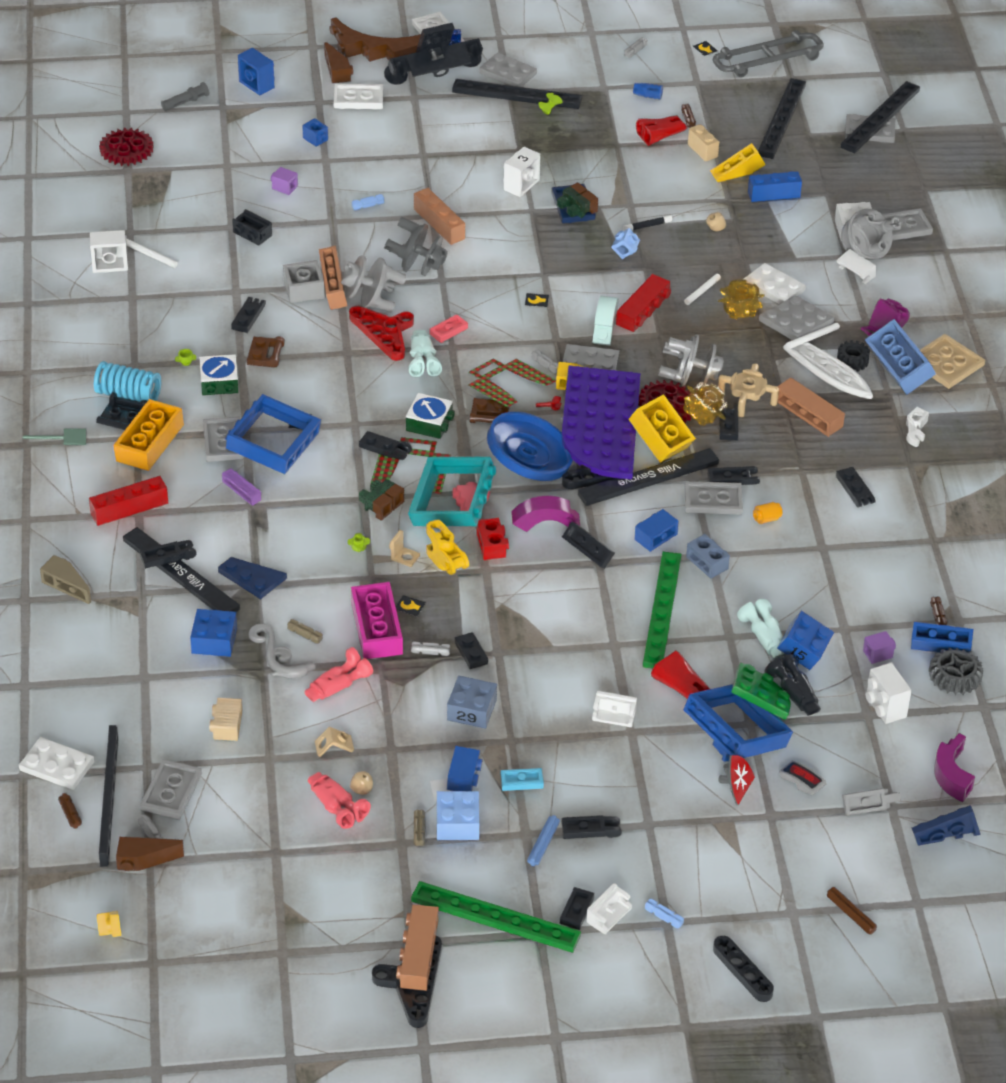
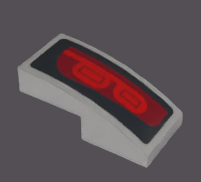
[779,760,826,795]

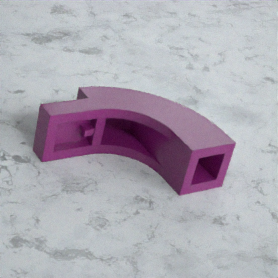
[511,496,580,532]
[934,733,975,802]

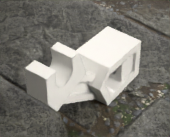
[906,407,929,447]

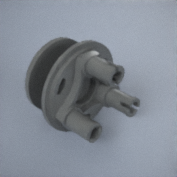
[384,217,448,276]

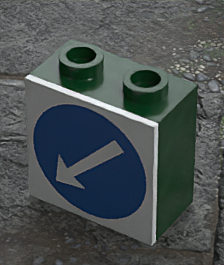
[199,354,238,396]
[406,393,455,439]

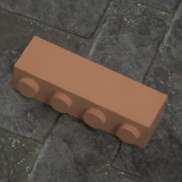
[414,188,465,245]
[319,246,348,310]
[777,378,845,437]
[396,905,439,991]

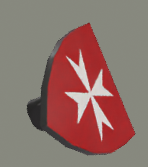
[718,755,755,805]

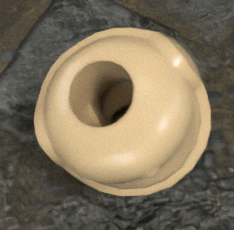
[706,212,726,232]
[350,771,373,795]

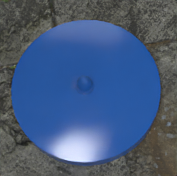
[487,412,573,481]

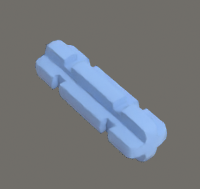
[352,194,384,210]
[645,898,684,929]

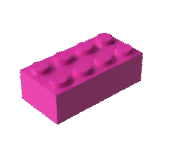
[351,582,403,659]

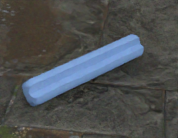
[527,815,560,867]

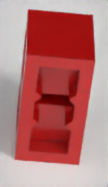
[476,517,509,560]

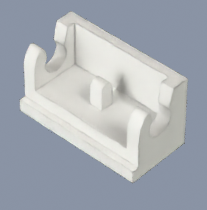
[837,249,876,284]
[592,691,637,727]
[587,883,632,934]

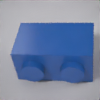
[634,509,679,552]
[447,746,483,791]

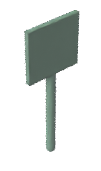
[22,428,86,445]

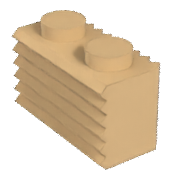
[688,124,720,161]
[209,698,243,741]

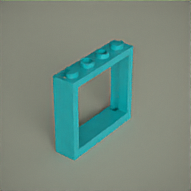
[408,457,496,526]

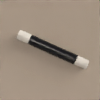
[623,215,673,231]

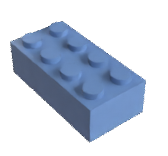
[865,319,936,395]

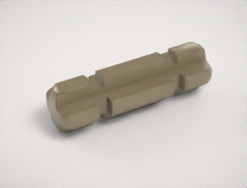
[287,619,323,644]
[414,809,425,846]

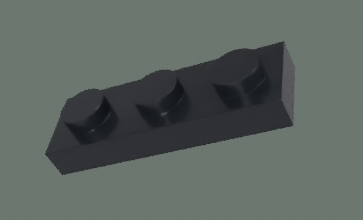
[562,521,615,569]

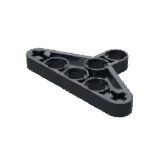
[372,936,442,1028]

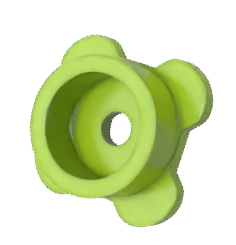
[175,349,196,366]
[347,533,370,552]

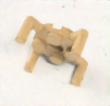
[717,363,779,417]

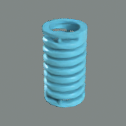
[94,361,161,403]

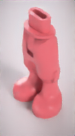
[304,647,373,702]
[308,772,371,829]

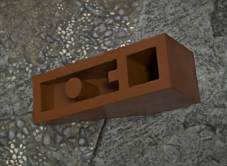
[324,42,353,83]
[116,837,184,871]

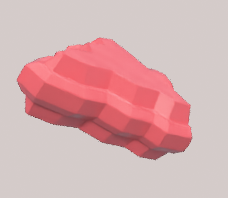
[453,482,490,511]

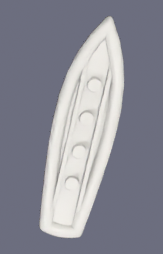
[783,340,873,399]

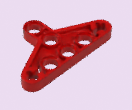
[349,306,414,361]

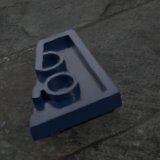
[218,557,287,599]
[912,805,981,846]

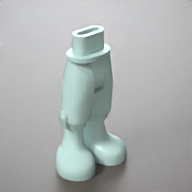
[408,330,442,377]
[737,599,786,659]

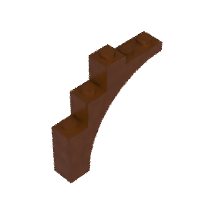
[329,17,421,62]

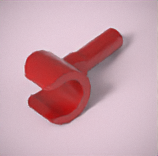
[536,396,562,411]

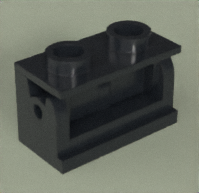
[232,209,272,246]

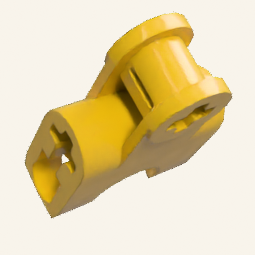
[426,520,469,575]

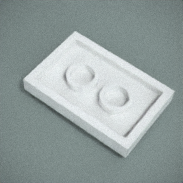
[334,84,383,109]
[743,263,806,304]
[19,737,95,790]

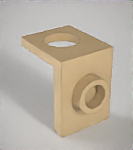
[389,530,420,567]
[315,726,354,757]

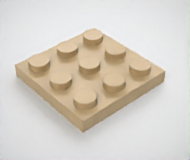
[920,334,985,389]

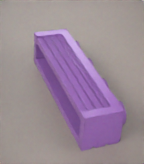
[222,468,261,506]

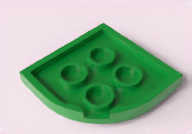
[731,662,791,720]

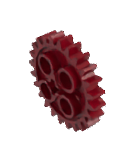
[99,127,154,166]
[638,380,697,424]

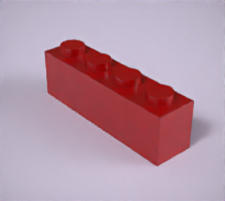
[616,274,671,332]
[89,476,169,526]

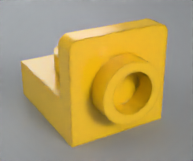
[96,911,122,937]

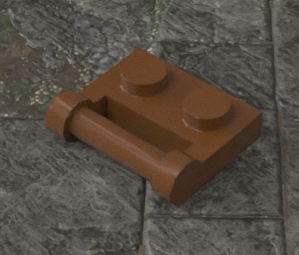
[247,336,285,368]
[470,398,510,423]

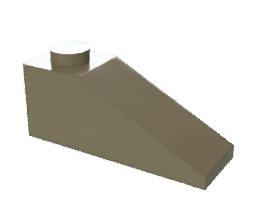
[40,555,91,604]

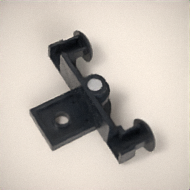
[384,23,483,85]

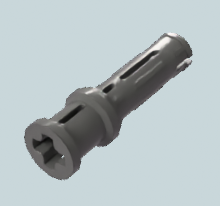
[161,82,209,111]

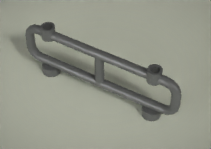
[712,30,824,78]

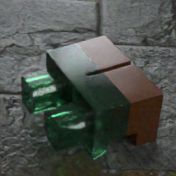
[557,182,598,219]
[359,479,405,521]

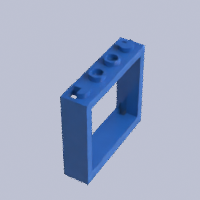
[225,394,321,474]
[683,684,793,758]

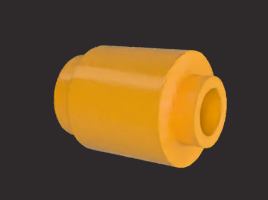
[753,502,783,524]

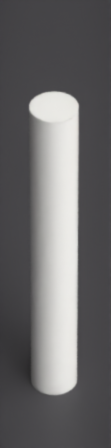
[684,274,721,305]

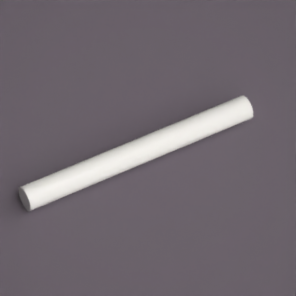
[126,238,178,268]
[786,323,840,349]

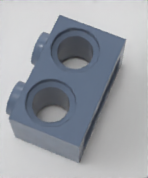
[686,534,730,579]

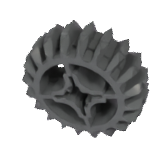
[929,648,984,695]

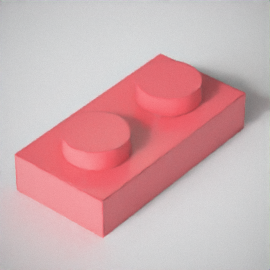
[430,314,468,343]

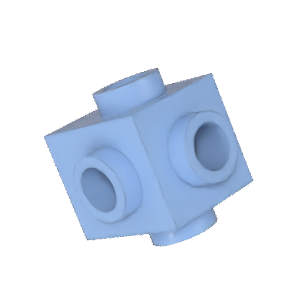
[611,228,640,259]

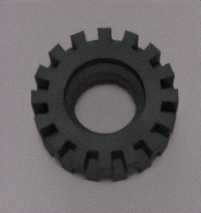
[837,340,870,372]

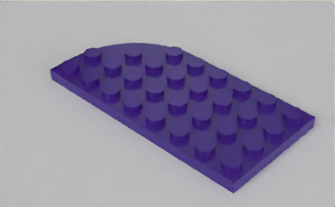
[562,366,641,480]

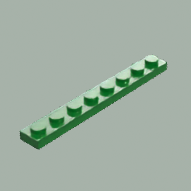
[643,551,682,669]
[411,881,581,953]

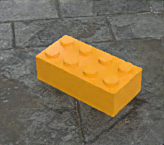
[114,399,184,471]

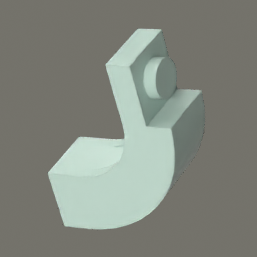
[592,296,619,346]

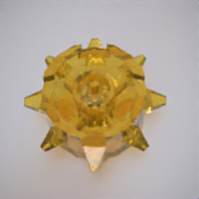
[718,279,765,319]
[683,382,728,426]

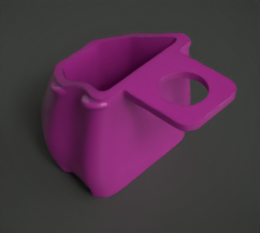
[861,298,910,336]

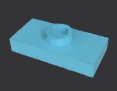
[500,768,544,791]

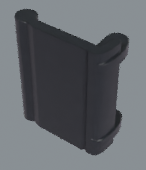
[96,392,147,430]

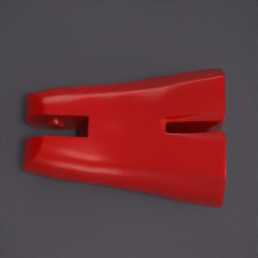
[636,115,687,146]
[651,650,710,699]

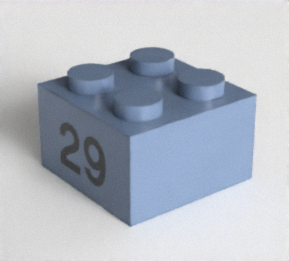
[447,675,497,729]

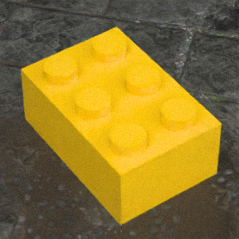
[629,394,696,463]

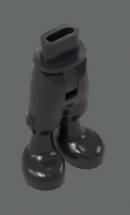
[764,654,821,716]

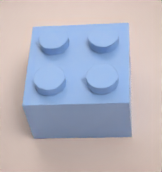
[437,791,479,840]

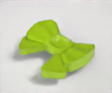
[539,93,563,115]

